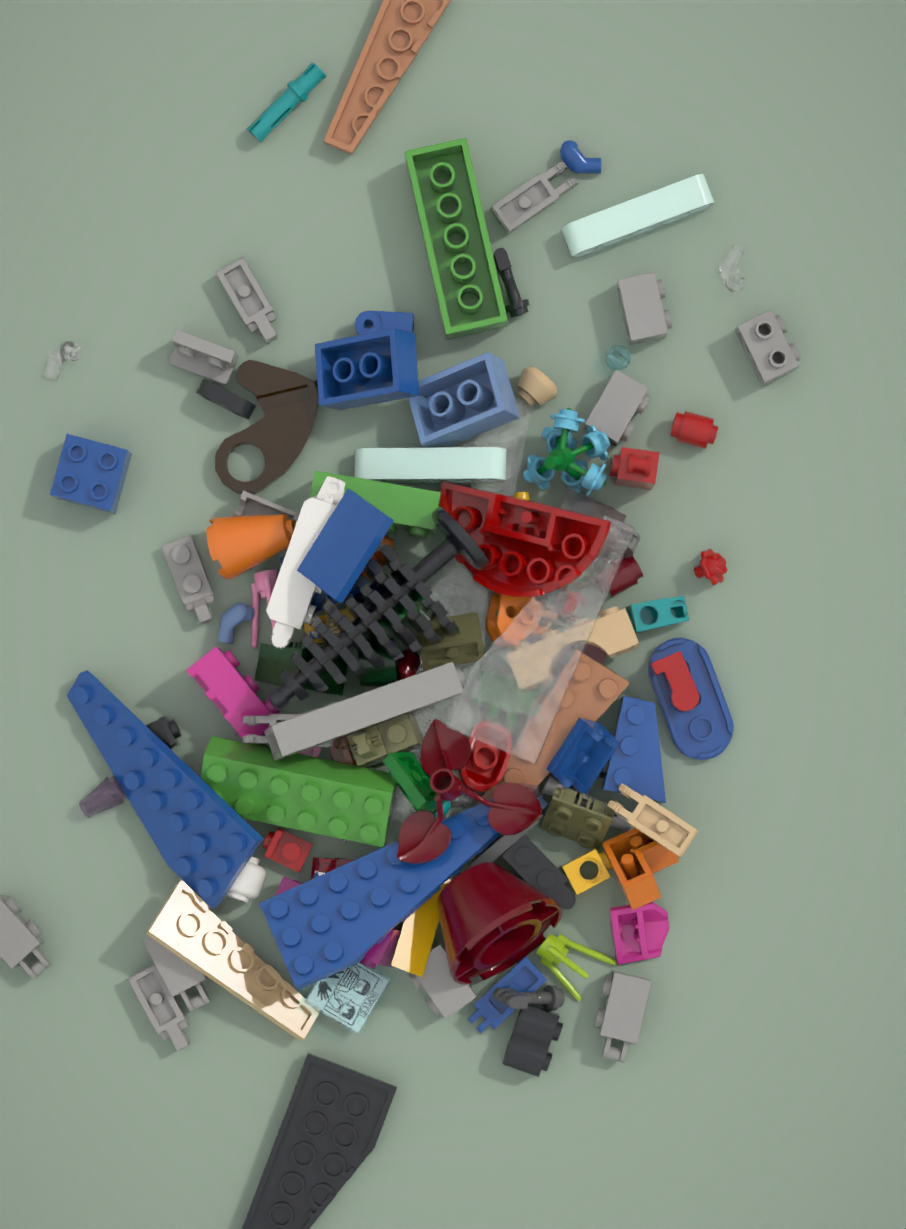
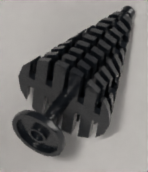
[268,507,490,709]

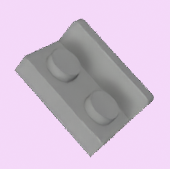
[169,329,238,385]

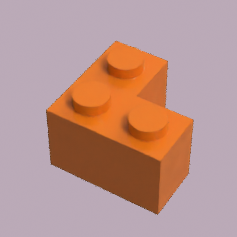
[602,828,679,910]

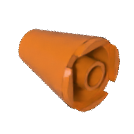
[206,514,296,579]

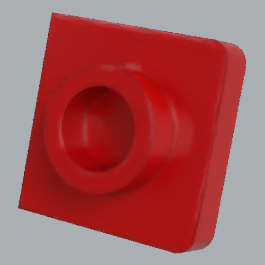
[262,828,313,873]

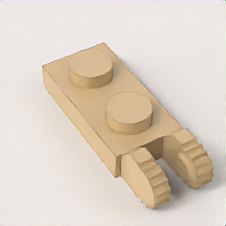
[607,783,698,858]

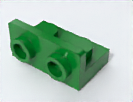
[383,752,446,815]

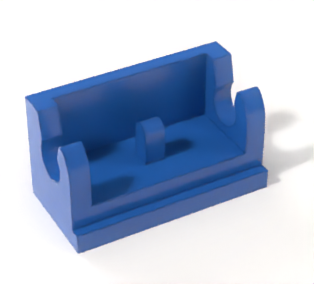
[546,718,619,794]

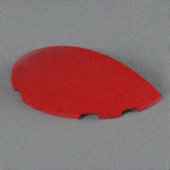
[439,481,611,597]

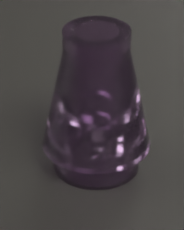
[79,776,127,818]

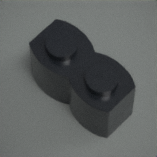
[502,1004,563,1077]

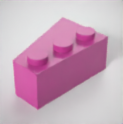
[186,646,280,739]

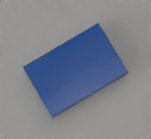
[297,488,394,603]

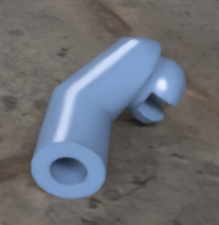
[218,603,254,644]

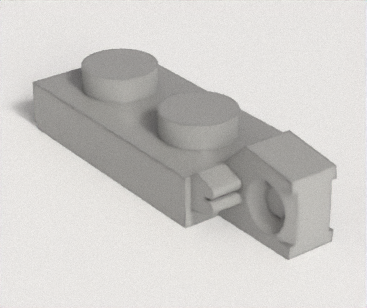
[216,257,278,344]
[161,535,214,624]
[128,964,191,1051]

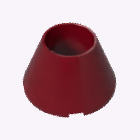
[437,862,562,985]

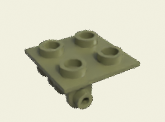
[540,786,614,850]

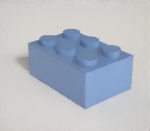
[408,352,520,448]

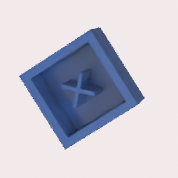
[50,434,132,514]

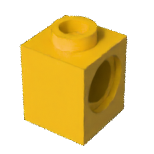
[561,848,612,895]

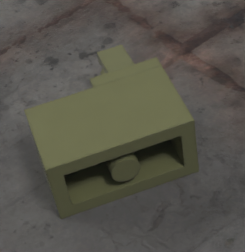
[347,714,423,768]

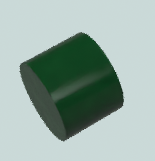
[358,637,397,687]

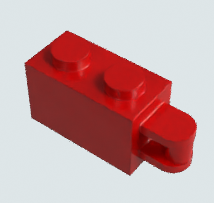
[609,447,660,490]

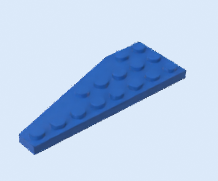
[259,798,501,991]

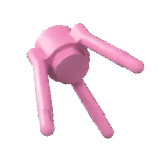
[251,569,279,648]

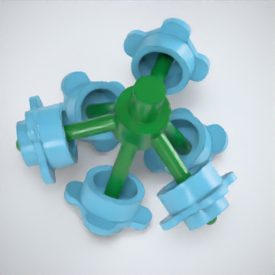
[522,408,610,496]

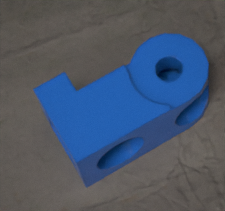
[355,311,415,335]

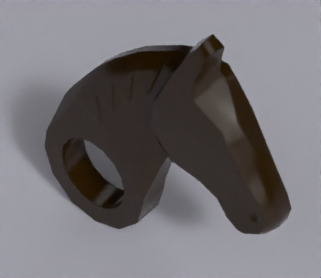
[215,360,319,494]

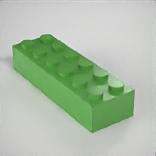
[405,138,508,340]
[201,736,397,847]

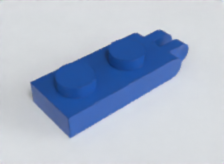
[467,956,547,1033]

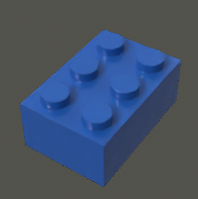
[315,328,419,410]

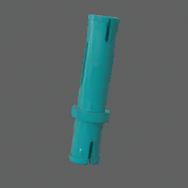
[247,62,327,143]

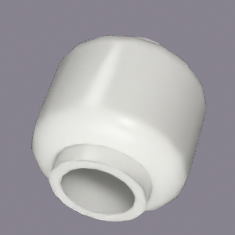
[226,857,266,903]

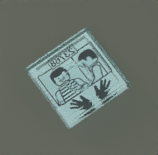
[304,962,391,1035]

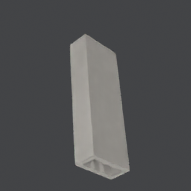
[264,662,465,761]

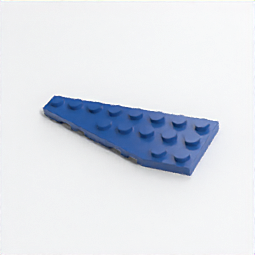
[67,670,264,909]

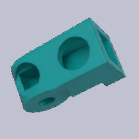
[625,596,690,634]

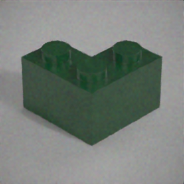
[254,642,347,696]

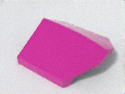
[610,901,669,965]

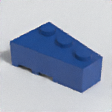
[602,696,666,803]

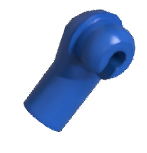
[560,140,601,174]

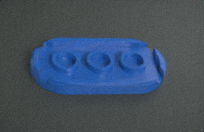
[648,637,734,760]

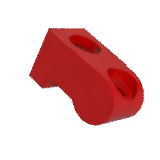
[649,651,699,712]

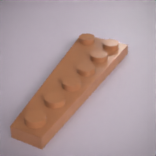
[323,0,451,156]

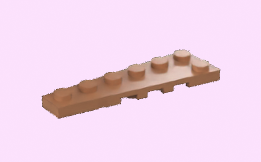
[477,649,630,805]

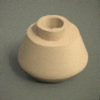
[517,366,558,407]

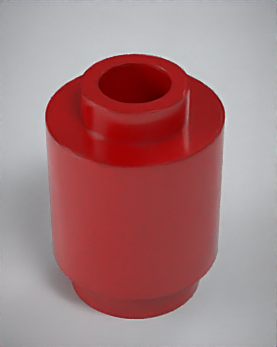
[670,411,718,449]

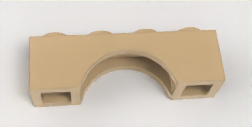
[506,606,640,693]

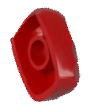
[459,721,512,793]

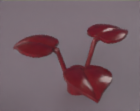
[397,719,542,864]

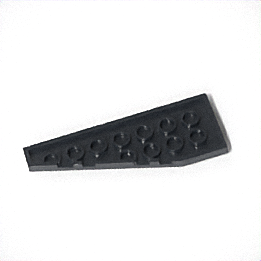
[242,1053,397,1229]

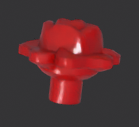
[694,549,728,585]

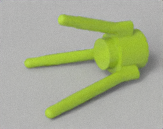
[536,933,617,1001]

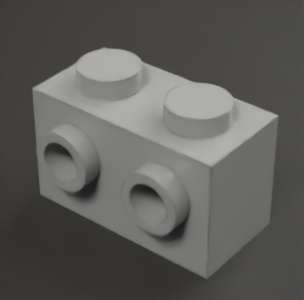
[735,310,800,386]

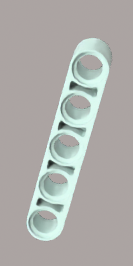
[561,174,715,258]
[354,447,506,483]

